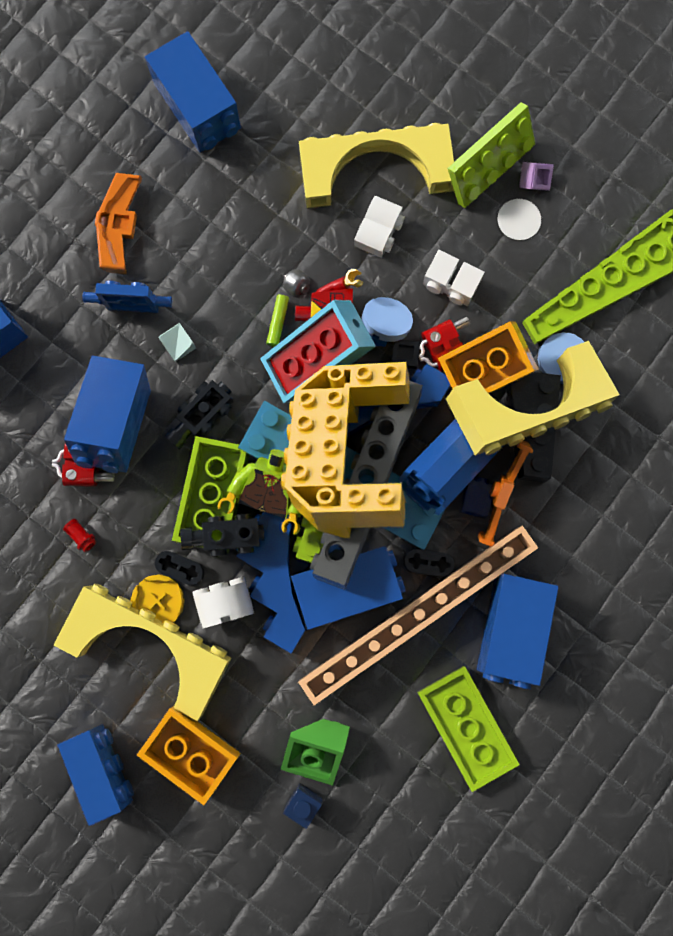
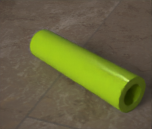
[266,294,289,347]

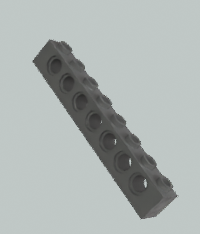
[310,381,423,590]

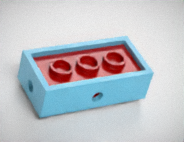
[260,300,376,403]

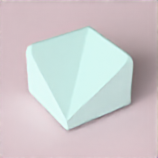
[158,323,196,362]

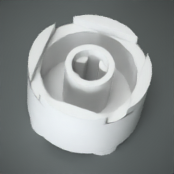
[192,577,254,628]

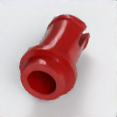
[63,519,96,552]

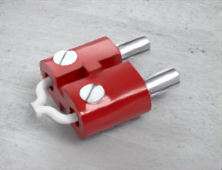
[419,317,470,372]
[52,443,115,487]

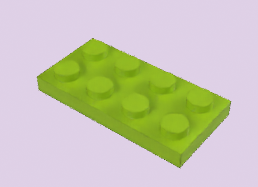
[447,103,535,208]
[417,666,520,792]

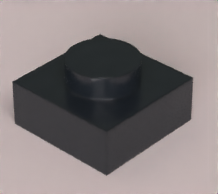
[392,340,420,369]

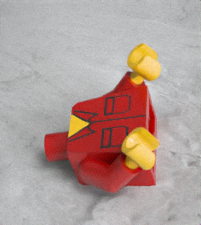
[295,269,363,322]

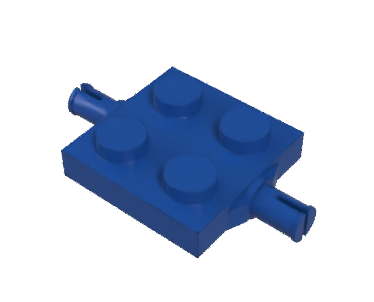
[82,281,172,313]

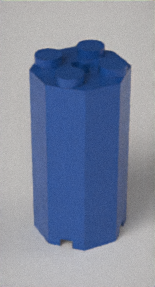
[399,418,504,515]

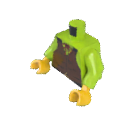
[218,449,301,535]

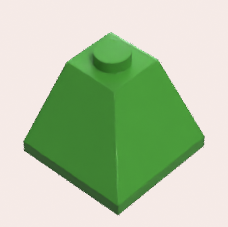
[281,719,350,786]

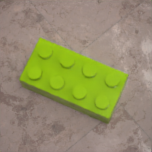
[172,436,250,553]

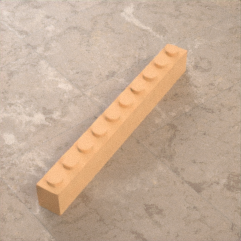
[298,526,538,705]

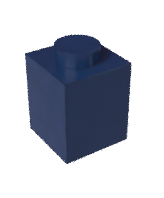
[283,783,322,829]

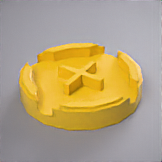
[131,575,185,623]

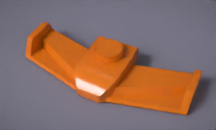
[94,173,142,274]
[478,441,533,546]

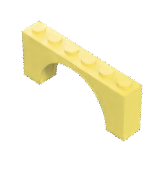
[299,123,454,208]
[446,341,620,456]
[54,584,232,721]

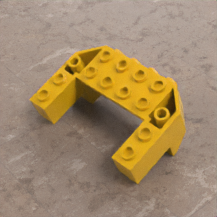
[281,362,410,538]

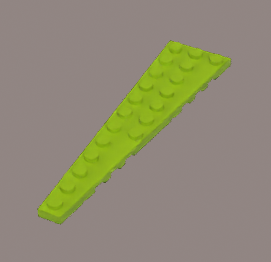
[522,209,673,345]

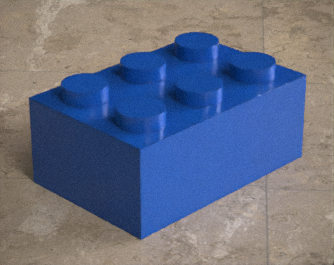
[58,724,134,826]

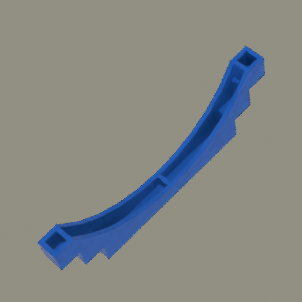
[236,364,450,653]

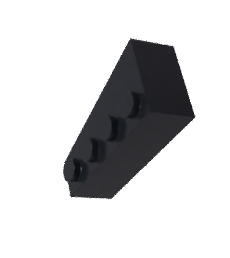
[506,372,561,483]

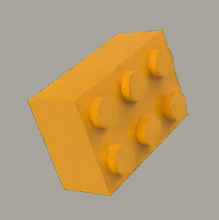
[438,321,539,394]
[137,706,241,805]

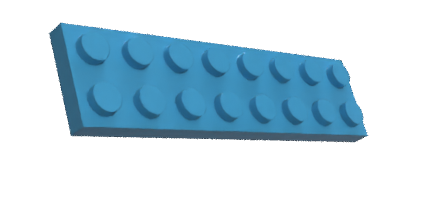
[238,401,445,550]

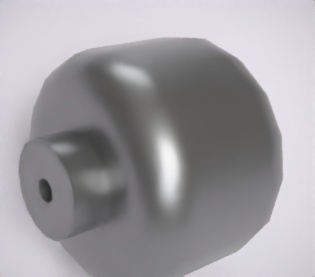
[283,269,310,297]

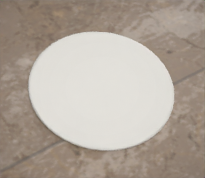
[498,199,541,240]

